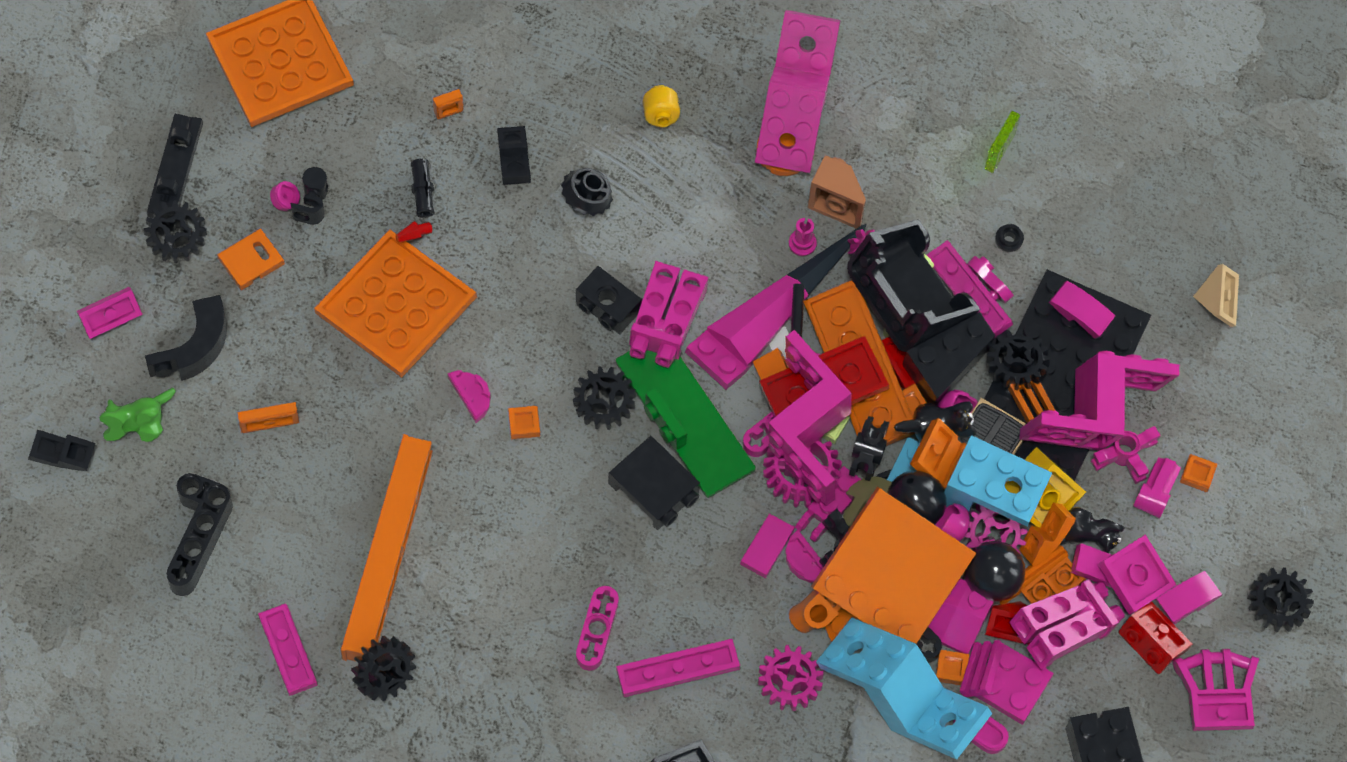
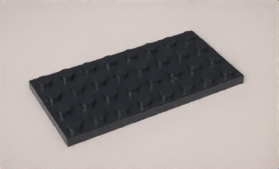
[984,269,1151,481]

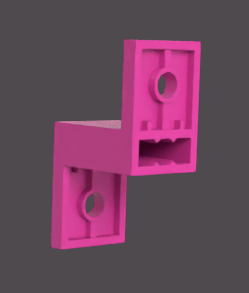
[755,10,841,173]
[768,330,852,506]
[1020,351,1179,450]

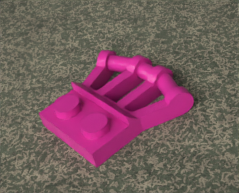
[1173,649,1259,731]

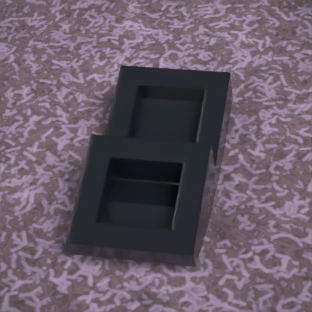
[497,126,531,185]
[28,429,95,471]

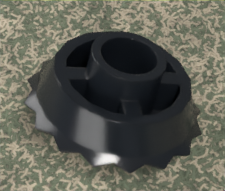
[561,168,613,216]

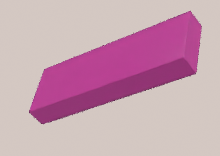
[258,603,318,696]

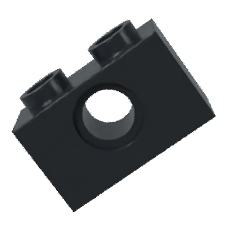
[576,266,642,335]

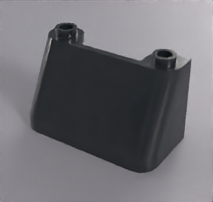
[847,219,980,352]

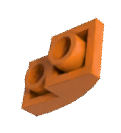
[1021,557,1086,604]

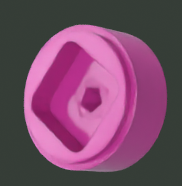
[270,181,300,211]

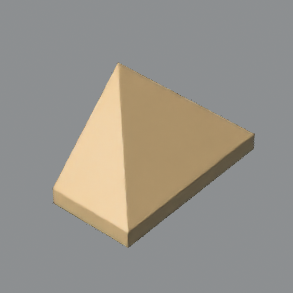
[1193,264,1239,327]

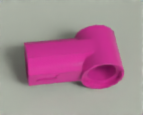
[1133,458,1181,519]

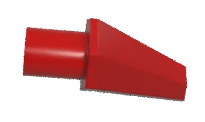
[396,221,432,243]

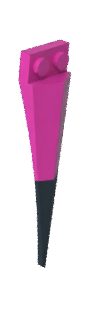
[685,224,866,390]

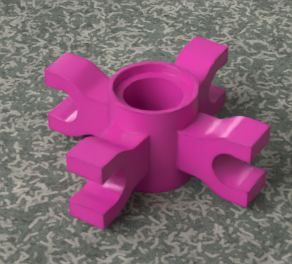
[1091,426,1161,484]

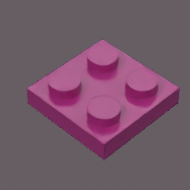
[1098,534,1177,615]
[975,643,1054,725]

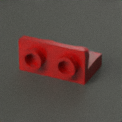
[1119,601,1193,674]

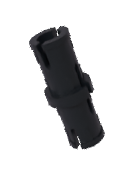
[411,159,435,218]

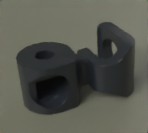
[290,167,328,225]

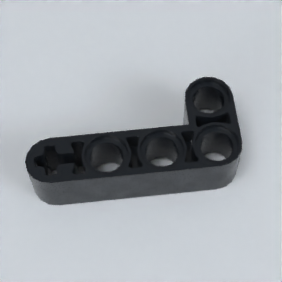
[166,473,233,596]

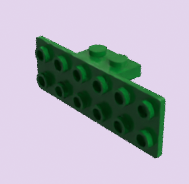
[616,350,756,498]

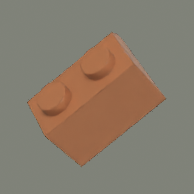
[808,155,866,229]

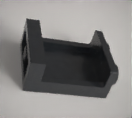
[608,436,700,530]

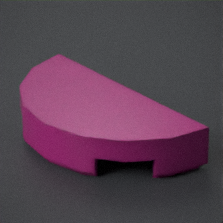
[447,370,491,423]
[786,529,823,583]

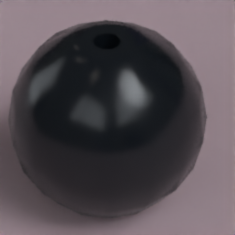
[887,470,947,525]
[964,541,1025,602]

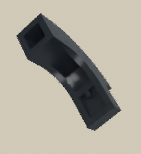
[145,295,227,381]

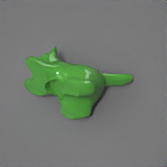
[99,388,176,442]

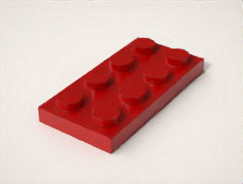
[759,335,889,417]

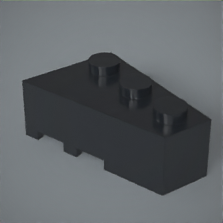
[902,312,995,406]

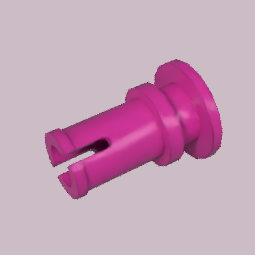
[789,218,817,256]

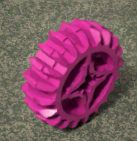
[763,437,842,508]

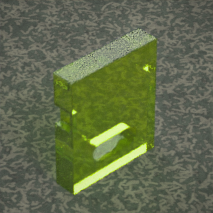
[985,111,1020,173]

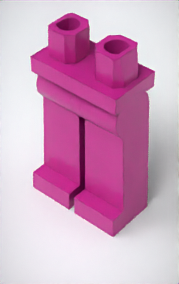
[629,261,709,368]
[1009,579,1125,670]

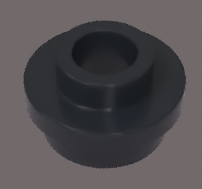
[995,224,1024,252]

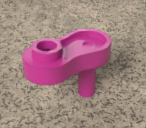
[966,256,1014,304]

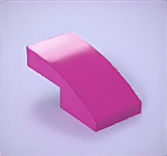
[1049,281,1115,338]
[1156,571,1222,624]

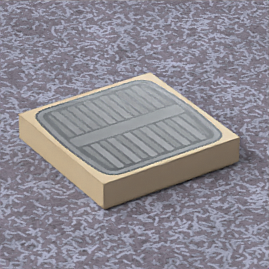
[958,398,1026,455]

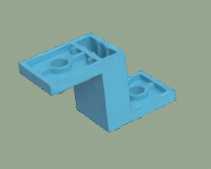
[887,435,1052,527]
[816,617,992,760]

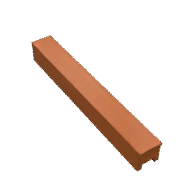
[341,434,433,662]

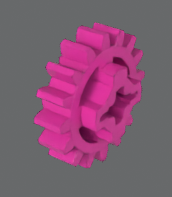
[965,505,1027,553]
[758,645,823,711]

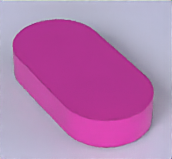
[953,717,1009,754]

